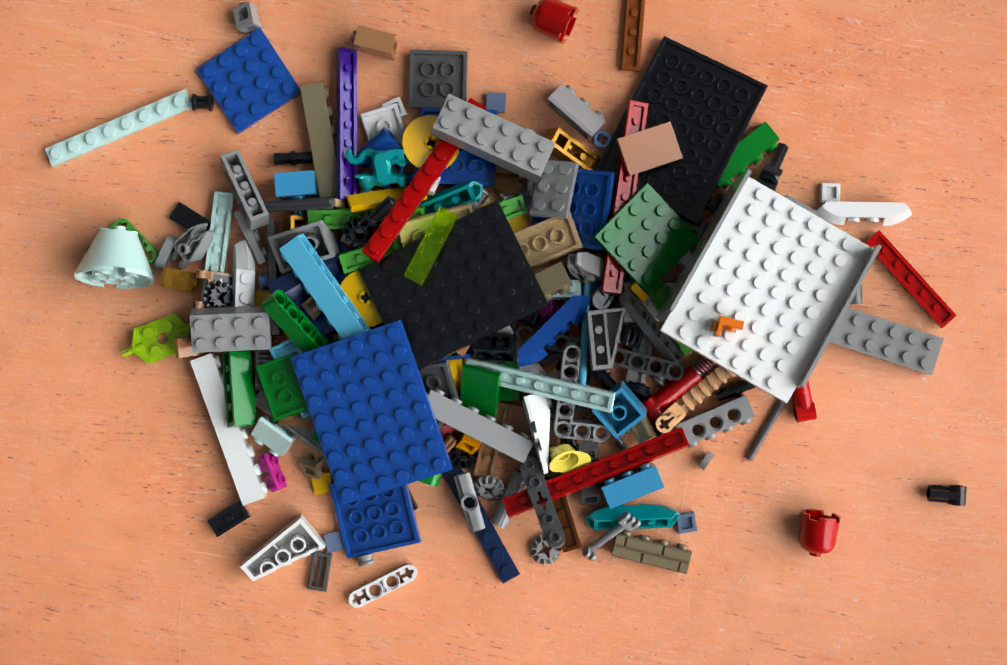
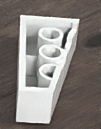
[240,513,326,581]

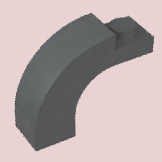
[578,441,601,505]

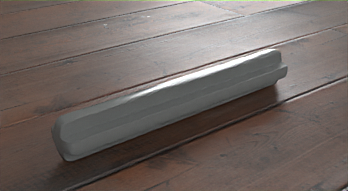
[264,197,335,212]

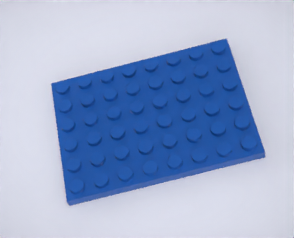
[290,320,453,505]

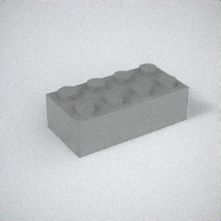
[189,306,273,353]

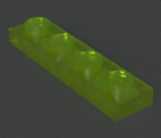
[403,206,458,286]

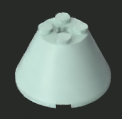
[74,226,155,289]

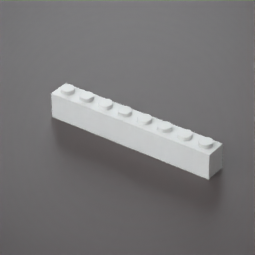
[190,353,268,506]

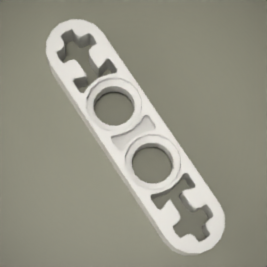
[349,563,418,608]

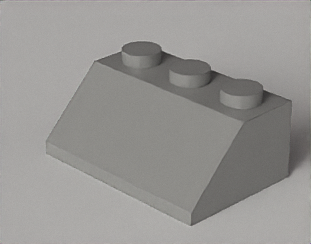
[547,84,605,142]
[267,220,340,274]

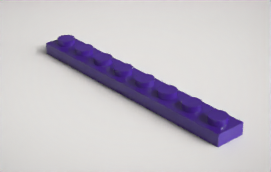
[336,47,357,201]

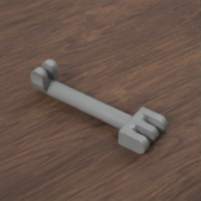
[583,512,641,561]

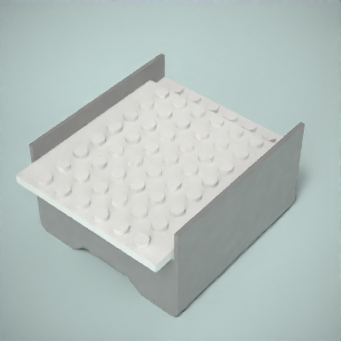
[656,169,882,403]

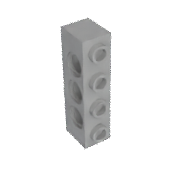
[220,149,269,231]
[674,394,755,448]

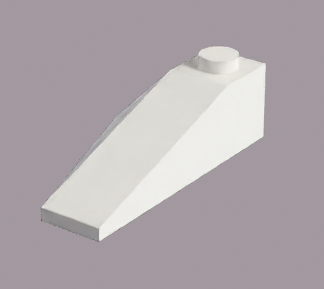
[522,394,552,475]

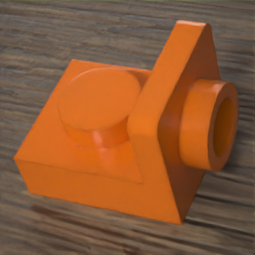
[711,316,744,337]

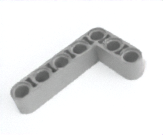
[553,341,610,442]

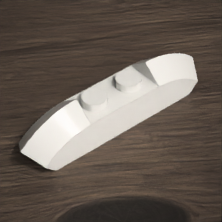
[816,201,912,226]
[232,239,255,307]

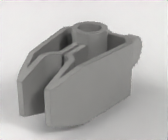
[170,223,214,270]
[567,252,605,284]

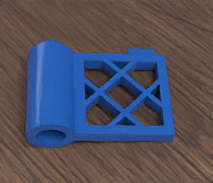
[357,127,419,190]

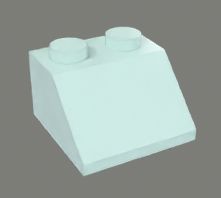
[251,415,297,457]

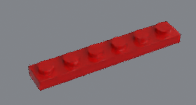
[865,230,957,328]

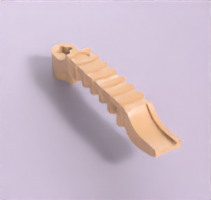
[655,365,736,433]

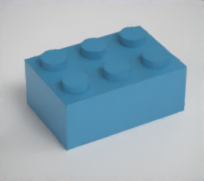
[600,463,664,509]

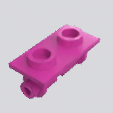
[258,452,287,492]

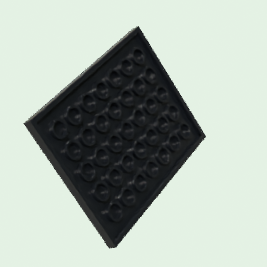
[595,36,768,224]
[358,200,549,370]

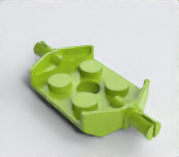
[120,313,191,364]

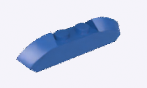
[518,295,589,367]

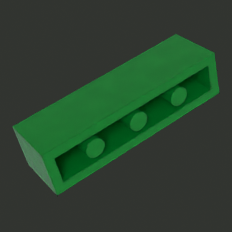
[716,121,780,189]
[222,350,258,428]

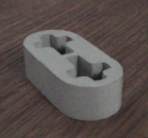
[154,234,178,271]

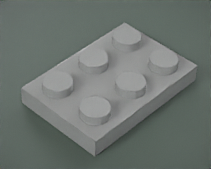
[529,160,579,219]

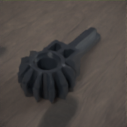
[757,143,788,191]
[343,196,396,248]

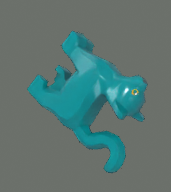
[346,148,406,192]

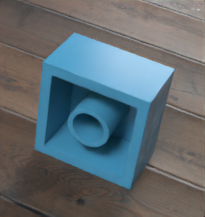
[274,170,319,216]
[591,380,647,439]

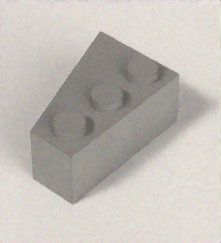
[585,308,626,371]

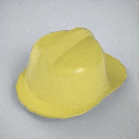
[549,444,591,473]

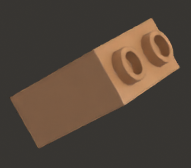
[351,25,398,60]

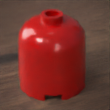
[530,0,579,44]
[799,509,841,557]

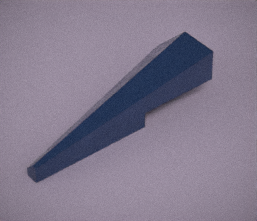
[267,245,358,309]

